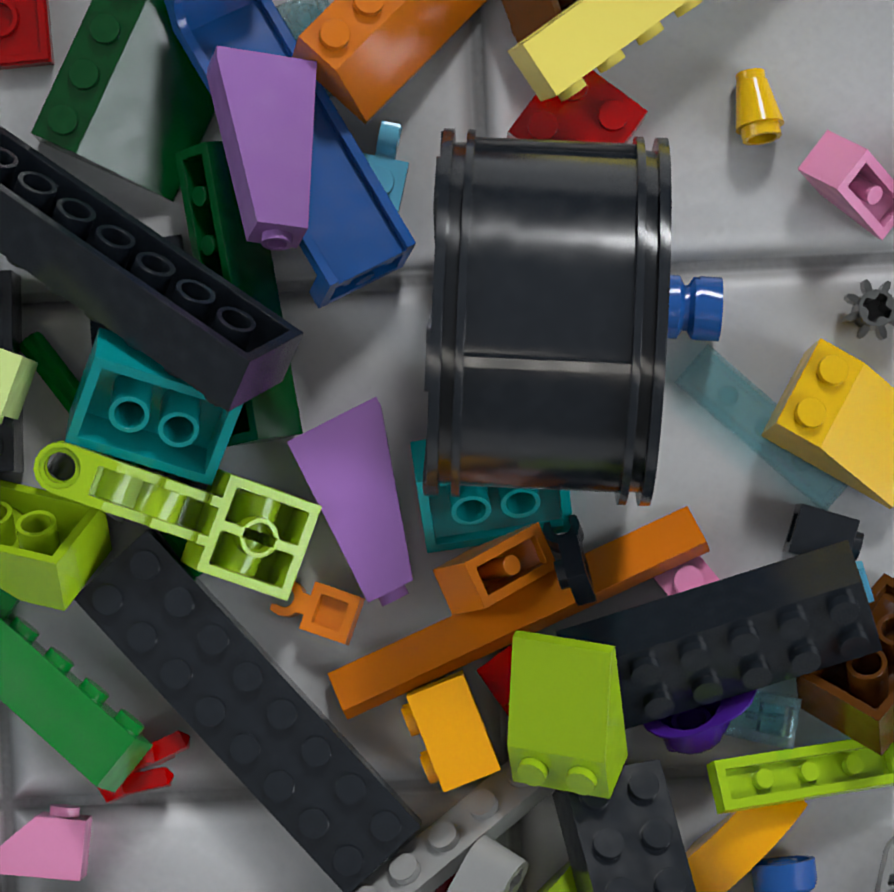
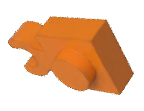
[270,581,365,646]

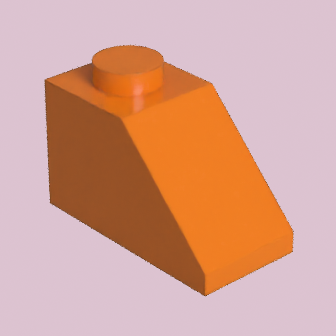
[433,522,555,615]

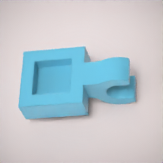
[363,120,409,212]

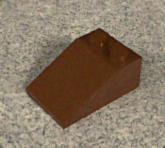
[796,573,894,756]

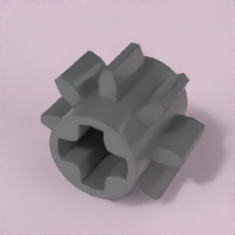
[842,279,894,340]

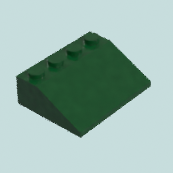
[31,0,215,202]

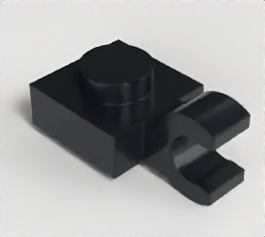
[543,514,597,606]

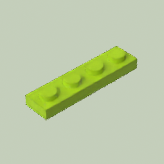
[706,739,894,814]

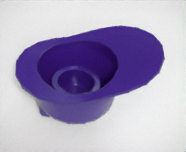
[642,689,757,755]

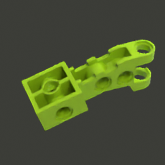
[33,440,322,601]

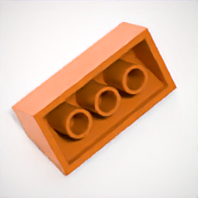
[292,0,488,125]

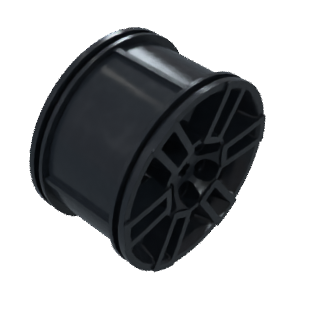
[423,128,672,506]

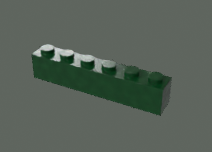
[175,141,303,447]

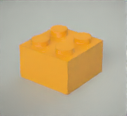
[401,669,501,792]

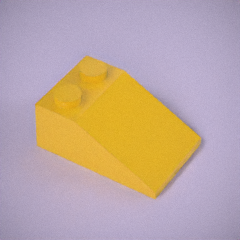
[761,338,894,509]

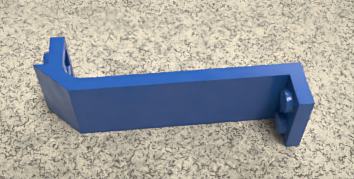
[164,0,416,309]

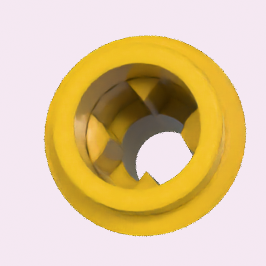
[735,68,784,145]

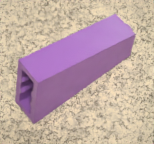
[207,46,317,251]
[287,397,414,607]

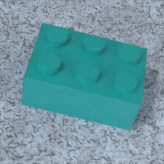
[65,327,243,486]

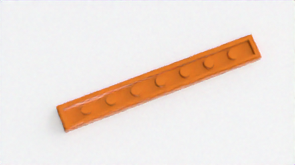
[327,506,710,720]

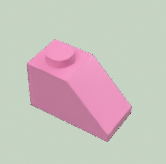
[798,130,894,240]
[0,804,92,881]

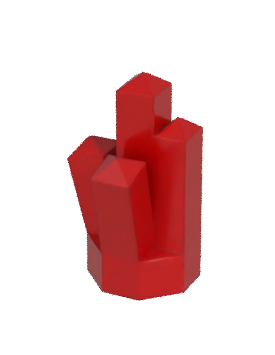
[97,730,191,804]

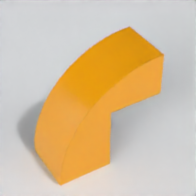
[686,800,808,892]

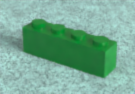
[0,616,153,792]

